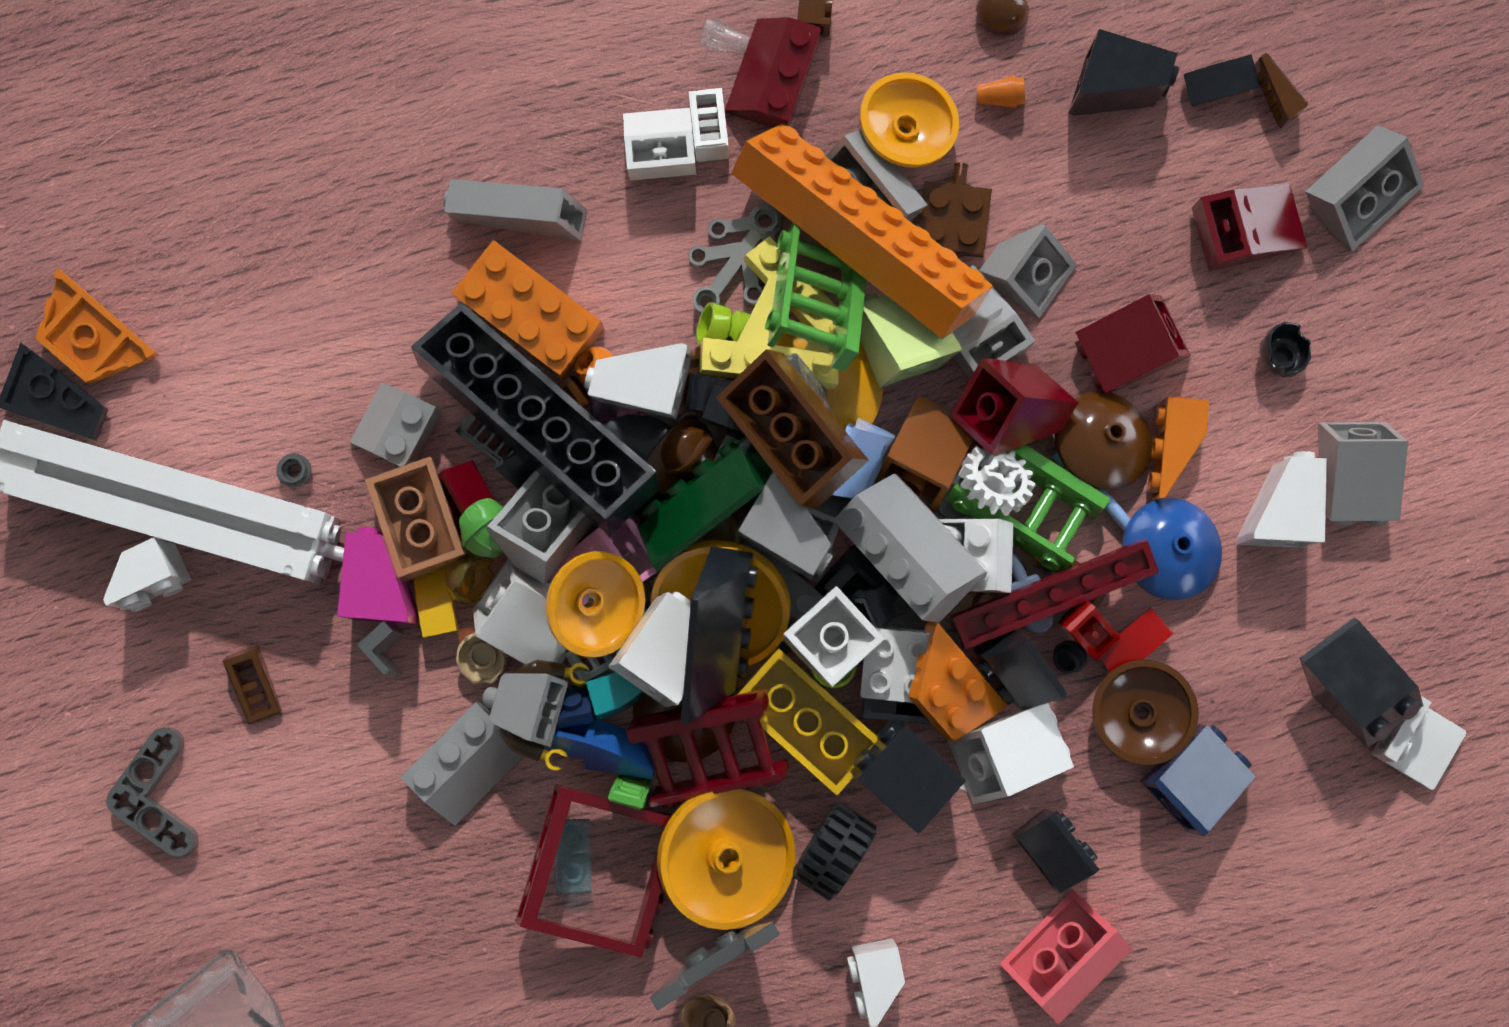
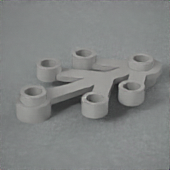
[688,204,782,315]

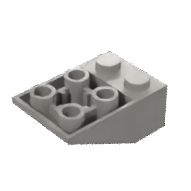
[952,265,1036,380]

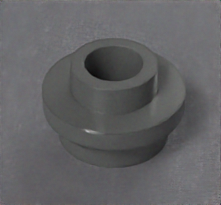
[276,453,312,488]

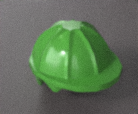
[459,498,504,558]

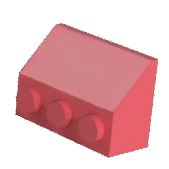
[999,890,1133,1025]

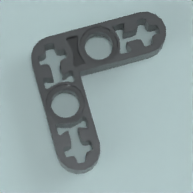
[106,728,198,857]

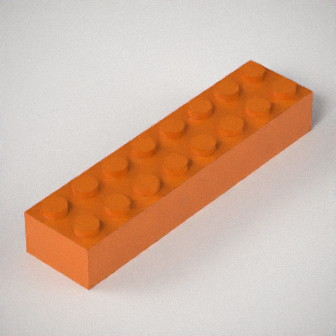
[731,123,993,339]

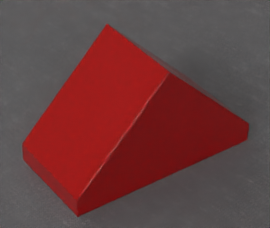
[1058,601,1120,661]

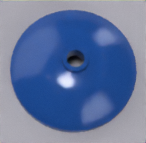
[1122,498,1222,600]

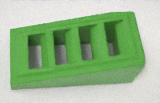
[608,774,652,810]

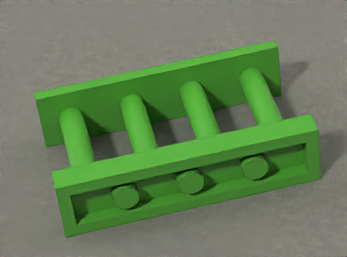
[765,223,866,371]
[945,444,1110,572]

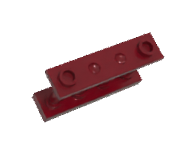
[626,689,789,808]

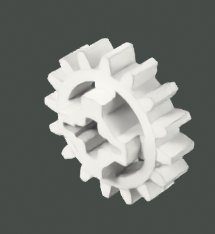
[958,447,1035,516]

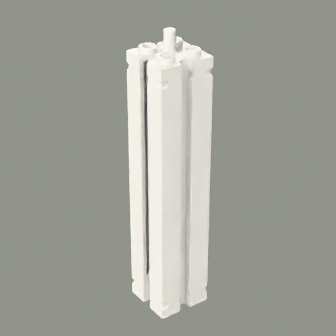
[0,420,344,585]

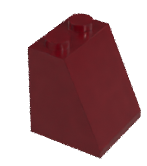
[1075,294,1191,393]
[950,358,1079,456]

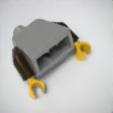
[482,660,589,771]

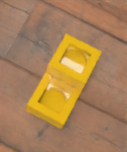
[414,565,459,638]

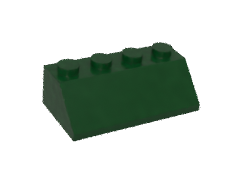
[637,436,772,571]

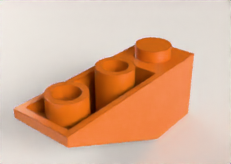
[1148,396,1209,501]

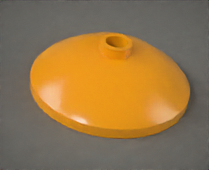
[859,72,959,168]
[545,551,645,657]

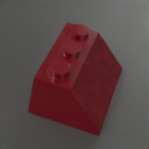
[725,17,821,128]

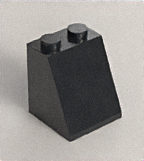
[1068,29,1180,116]
[1299,617,1424,747]
[850,719,966,834]

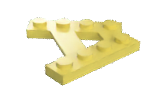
[700,236,862,389]

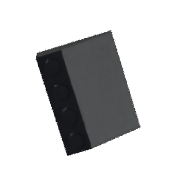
[681,546,758,724]

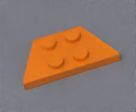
[35,268,159,385]
[908,621,1007,741]

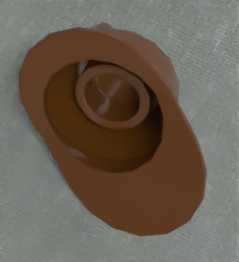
[647,418,715,494]

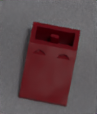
[1192,183,1307,272]

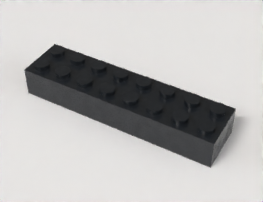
[411,302,659,536]

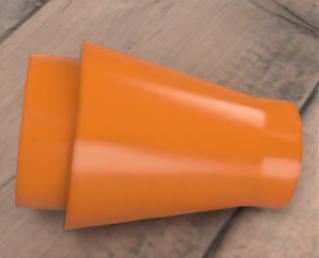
[977,75,1025,109]

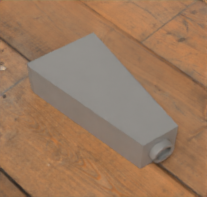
[443,179,587,241]

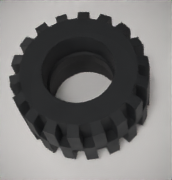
[793,802,877,901]

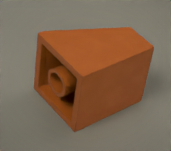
[873,394,974,514]

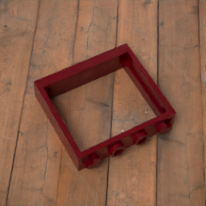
[515,784,672,958]

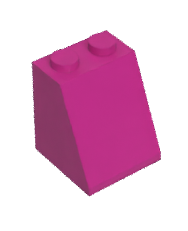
[337,527,420,625]

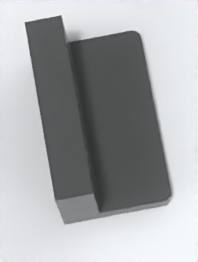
[357,621,405,678]

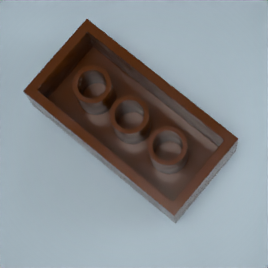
[716,349,869,508]

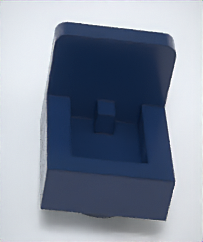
[558,685,594,729]

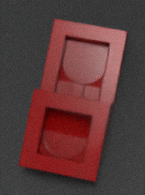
[1098,607,1173,672]

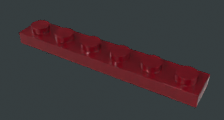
[951,539,1159,650]

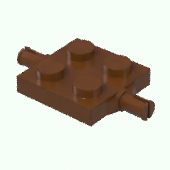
[919,163,992,258]

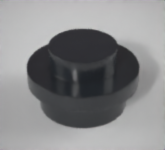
[1053,640,1088,674]

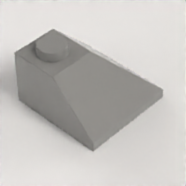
[979,224,1077,318]

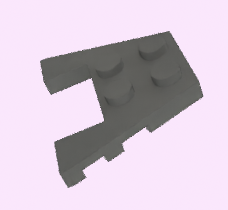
[650,921,780,1011]

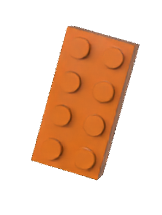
[451,240,605,381]

